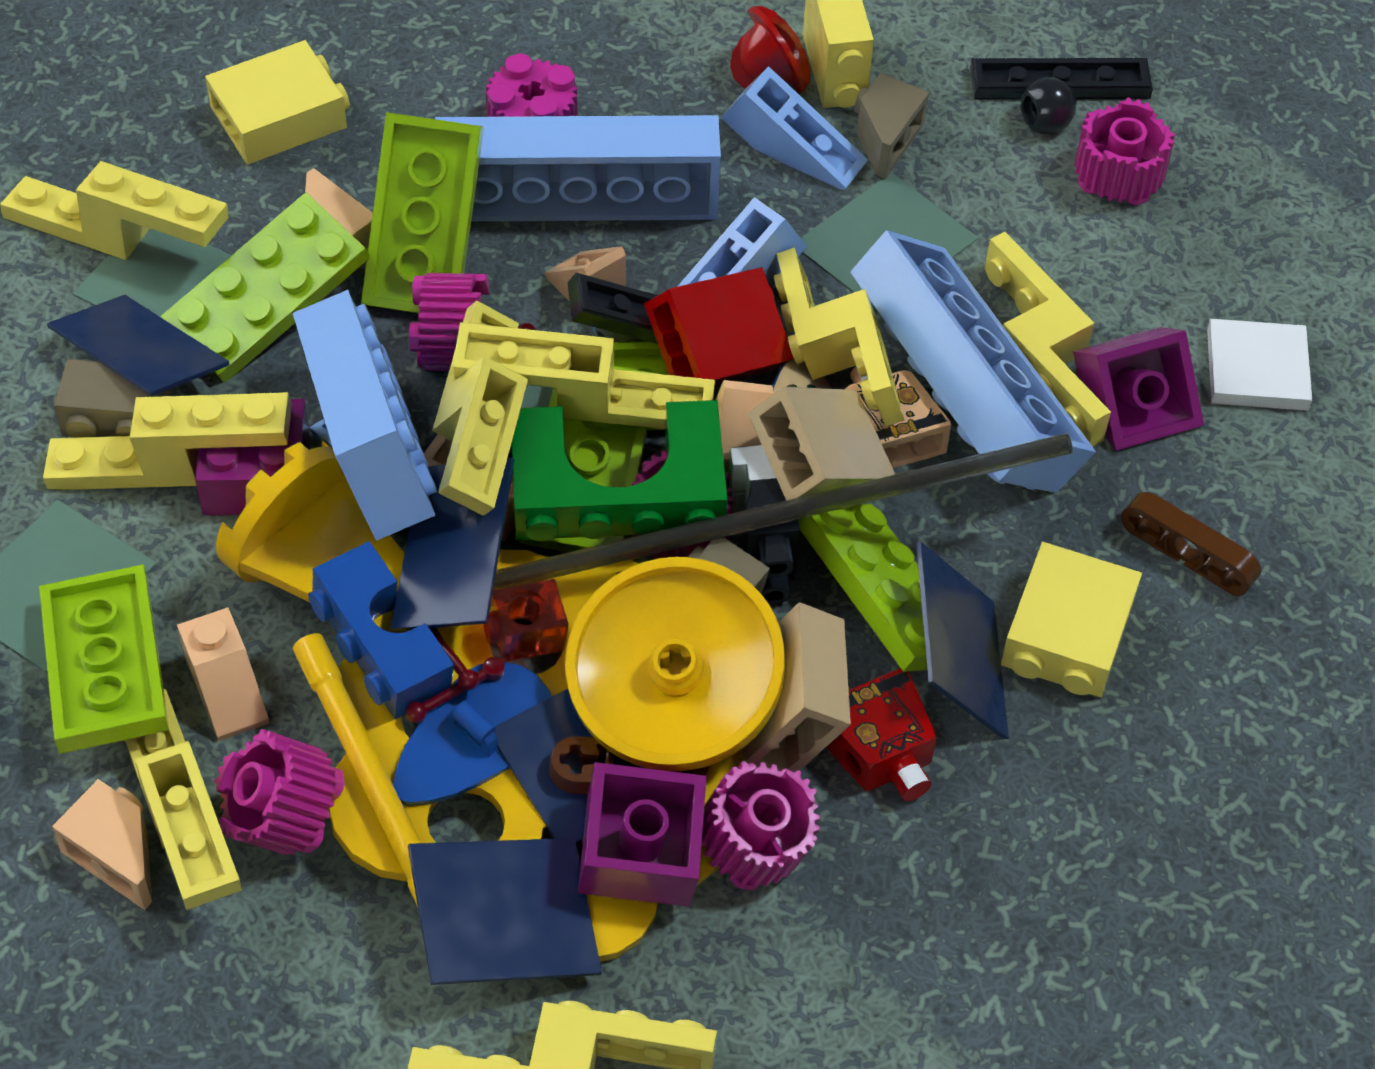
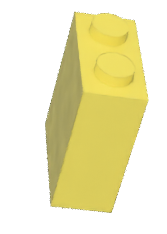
[803,0,874,108]
[205,40,350,165]
[1001,541,1142,698]

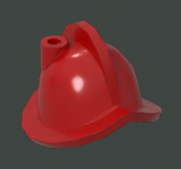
[730,6,811,95]

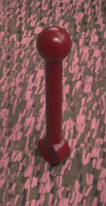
[429,628,479,691]
[405,657,504,724]

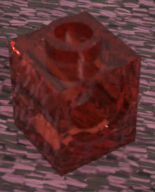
[483,579,569,662]

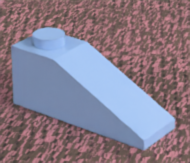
[721,66,868,190]
[677,197,807,287]

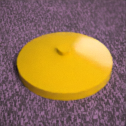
[565,557,786,771]

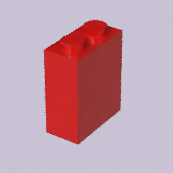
[644,267,794,387]

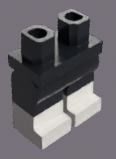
[729,445,800,603]

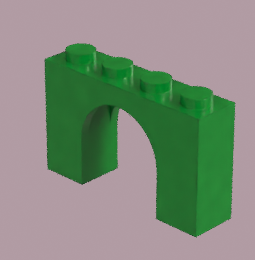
[512,400,727,541]

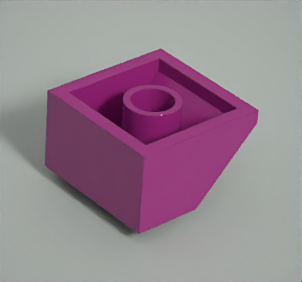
[1073,327,1204,451]

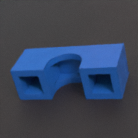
[308,541,454,719]

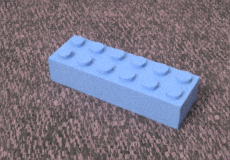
[435,115,721,221]
[850,230,1096,493]
[293,290,438,541]

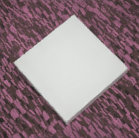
[1207,319,1312,411]

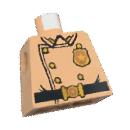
[844,367,951,468]

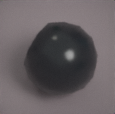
[1020,77,1077,134]

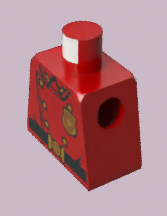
[826,668,936,801]

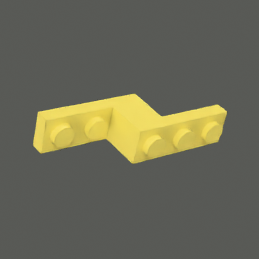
[0,161,229,260]
[985,232,1111,447]
[773,247,905,426]
[432,300,528,516]
[453,322,715,429]
[43,392,292,490]
[125,689,242,910]
[407,1001,717,1069]

